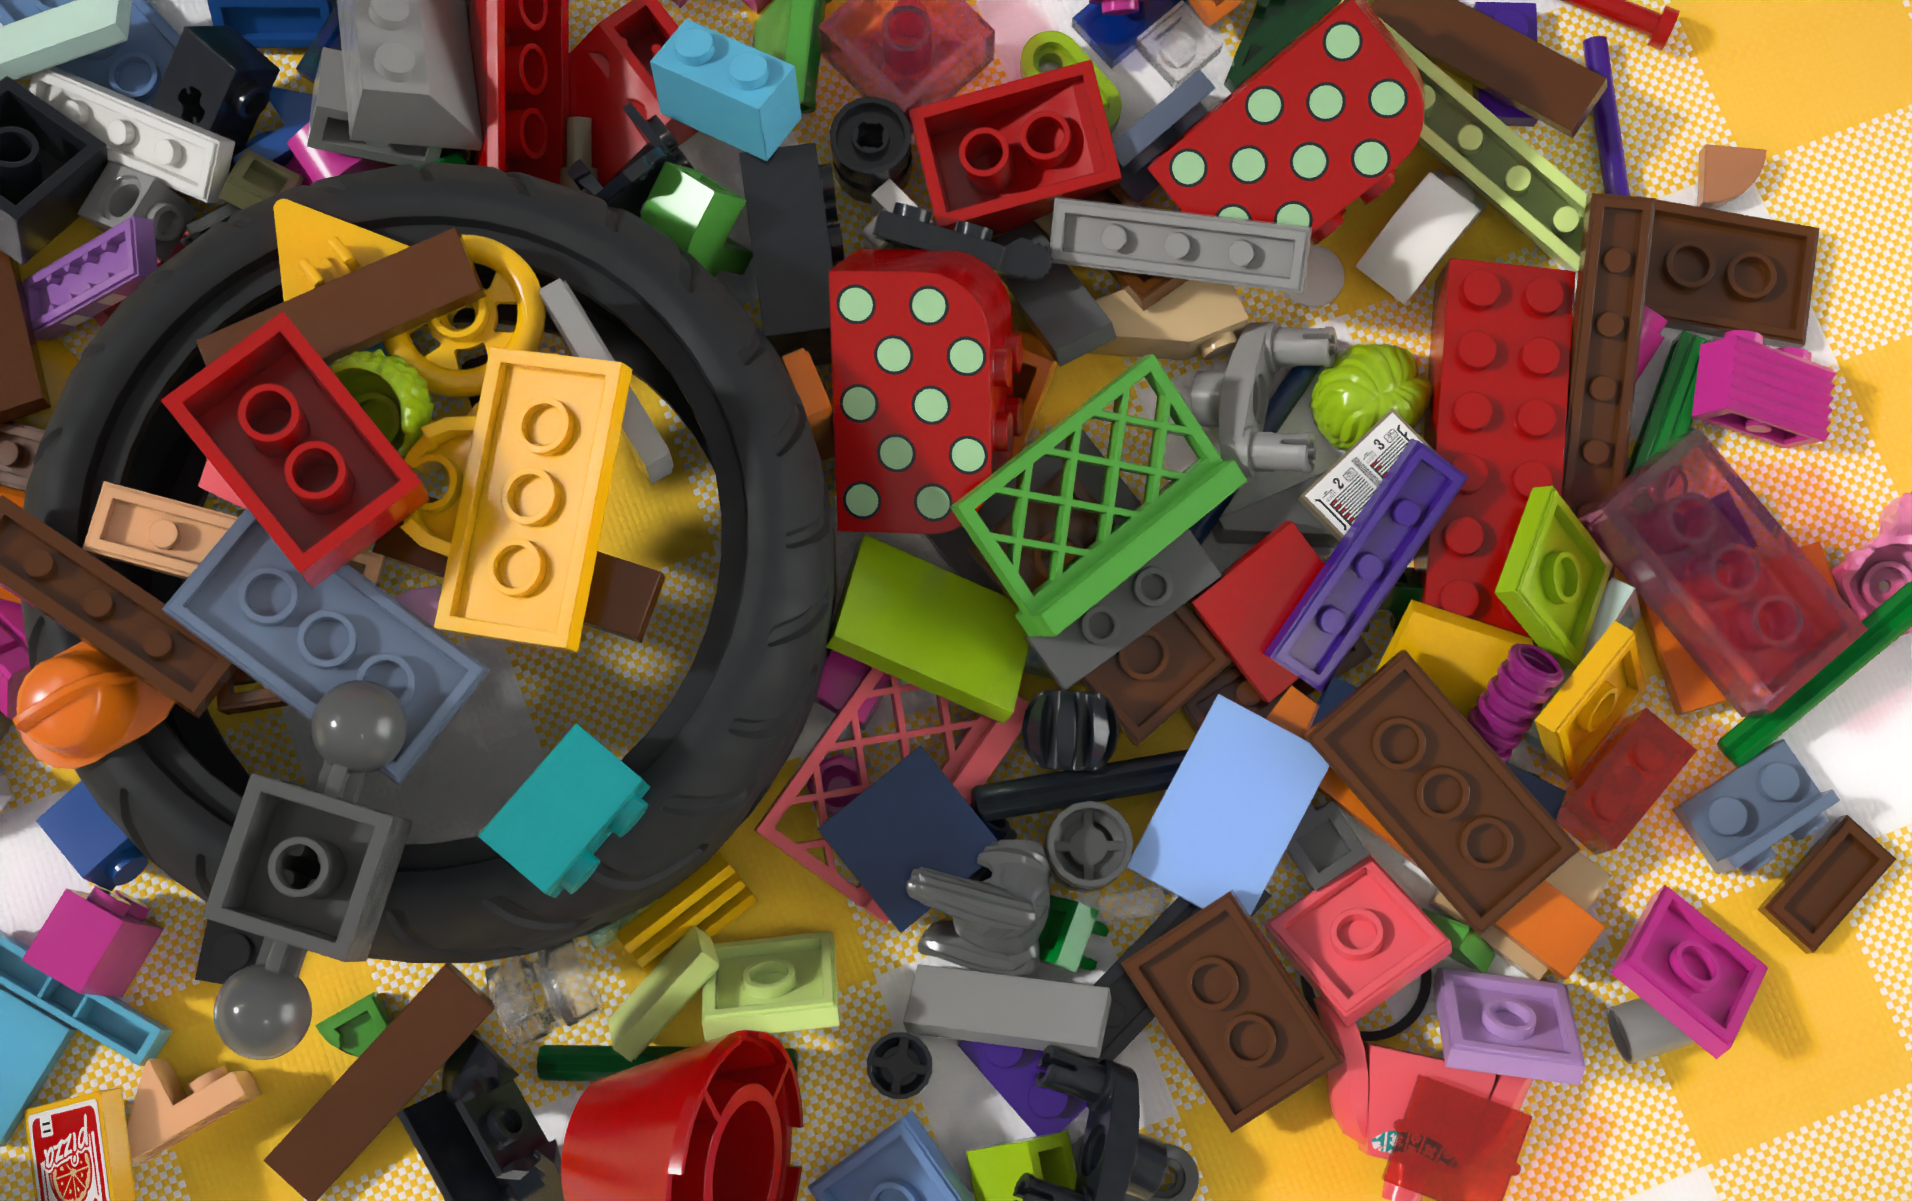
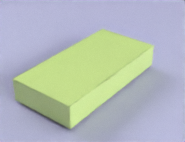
[607,925,720,1062]

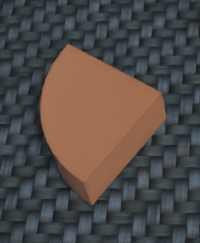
[1697,144,1767,209]

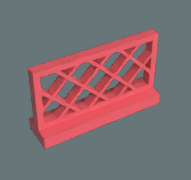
[754,667,1029,924]

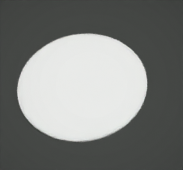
[1285,245,1344,307]

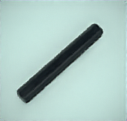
[971,749,1188,822]

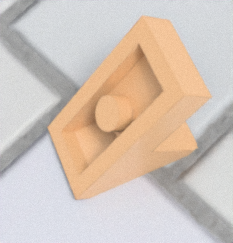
[127,1059,262,1163]

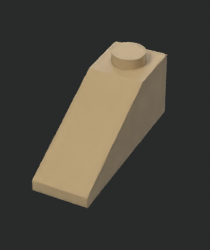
[1087,280,1249,361]

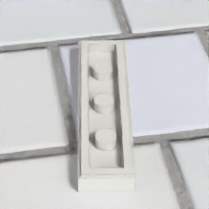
[29,67,235,203]

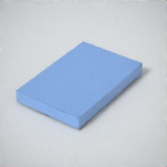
[1126,694,1329,916]

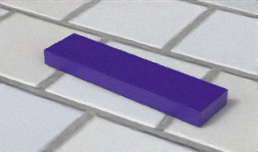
[1264,439,1469,692]

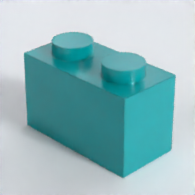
[478,723,651,898]

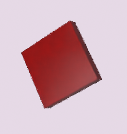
[1187,520,1325,703]

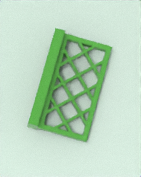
[950,354,1248,637]

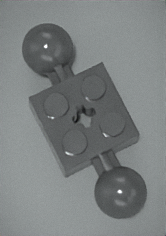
[202,680,413,1060]

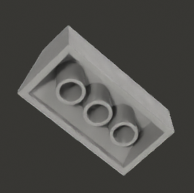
[337,0,483,151]

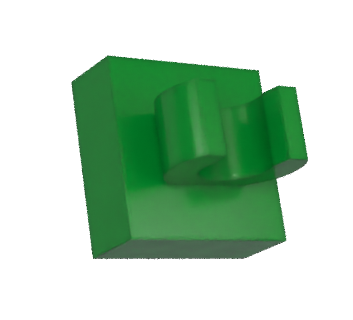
[1038,895,1109,973]

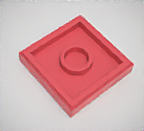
[1264,854,1452,1027]

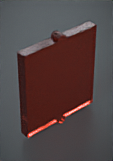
[1382,1074,1533,1201]

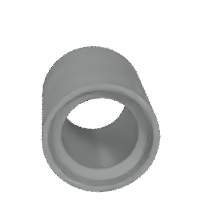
[1607,998,1694,1064]

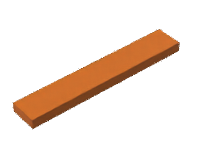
[1265,685,1606,979]

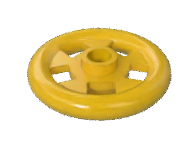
[383,234,546,398]

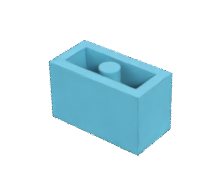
[650,19,802,161]

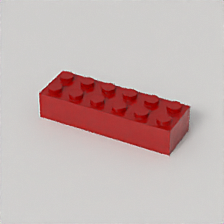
[1414,258,1576,647]

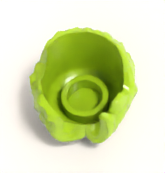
[1309,343,1432,452]
[329,349,434,459]

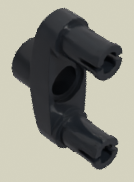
[1013,1045,1167,1201]

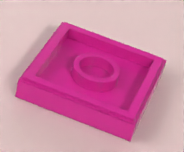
[1610,885,1768,1059]

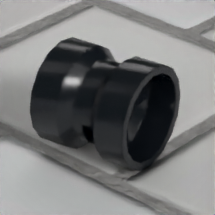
[867,1032,933,1099]

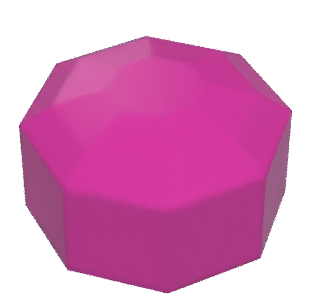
[807,754,870,817]

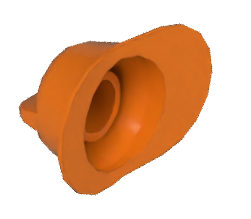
[12,641,175,769]

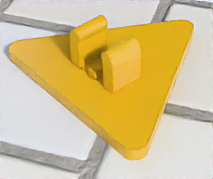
[273,199,410,302]

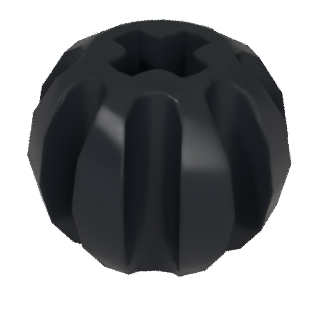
[1021,690,1120,771]

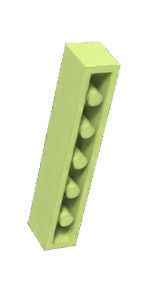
[1337,0,1587,280]

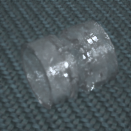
[485,938,604,1048]

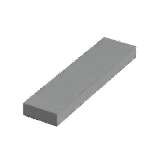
[1049,197,1312,294]

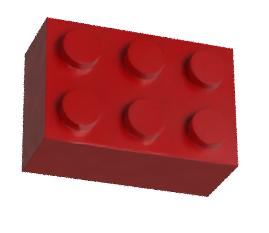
[161,311,430,589]

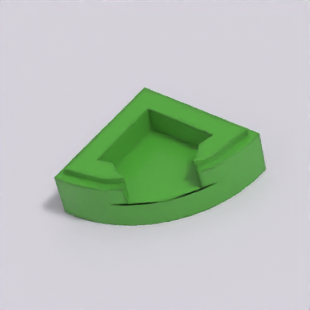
[1422,908,1496,973]
[315,992,393,1057]

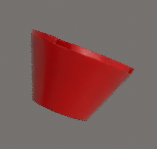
[561,1030,804,1201]

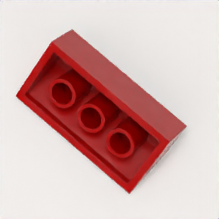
[469,0,569,184]

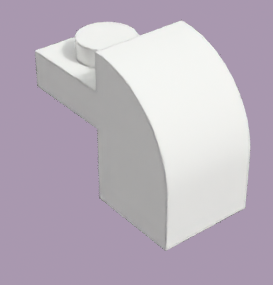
[1355,168,1488,305]

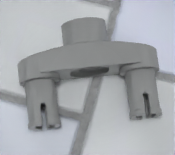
[1191,322,1338,477]

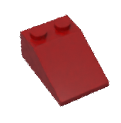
[909,59,1123,236]

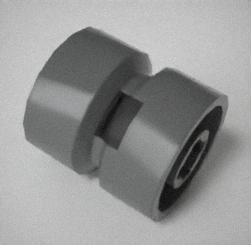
[1043,801,1133,893]

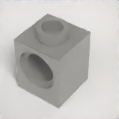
[77,161,198,262]

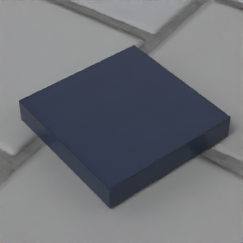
[817,745,998,933]

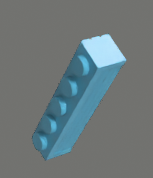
[0,930,173,1066]

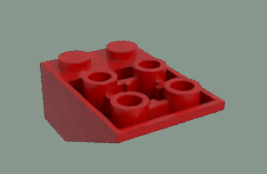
[569,0,699,188]

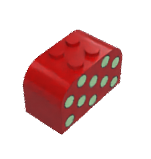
[1147,0,1425,245]
[829,249,1024,534]

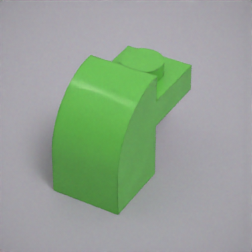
[640,161,753,277]

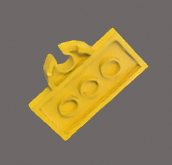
[400,347,633,653]

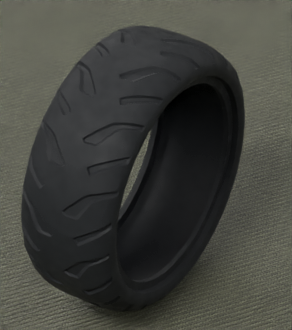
[21,162,835,963]

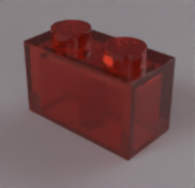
[1556,708,1697,855]

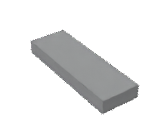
[539,278,674,484]
[903,964,1112,1058]

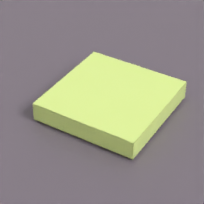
[702,931,840,1041]

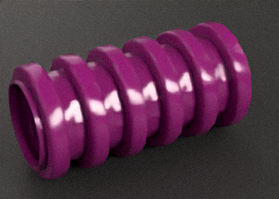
[1467,644,1564,763]

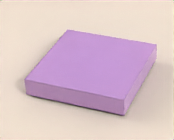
[1433,968,1586,1085]

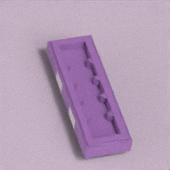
[23,215,158,340]

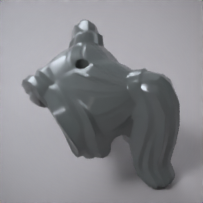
[906,839,1051,977]

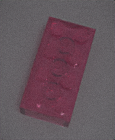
[1578,427,1868,717]

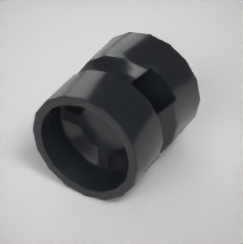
[830,97,913,204]

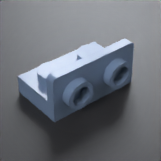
[1113,69,1215,204]
[1672,739,1840,876]

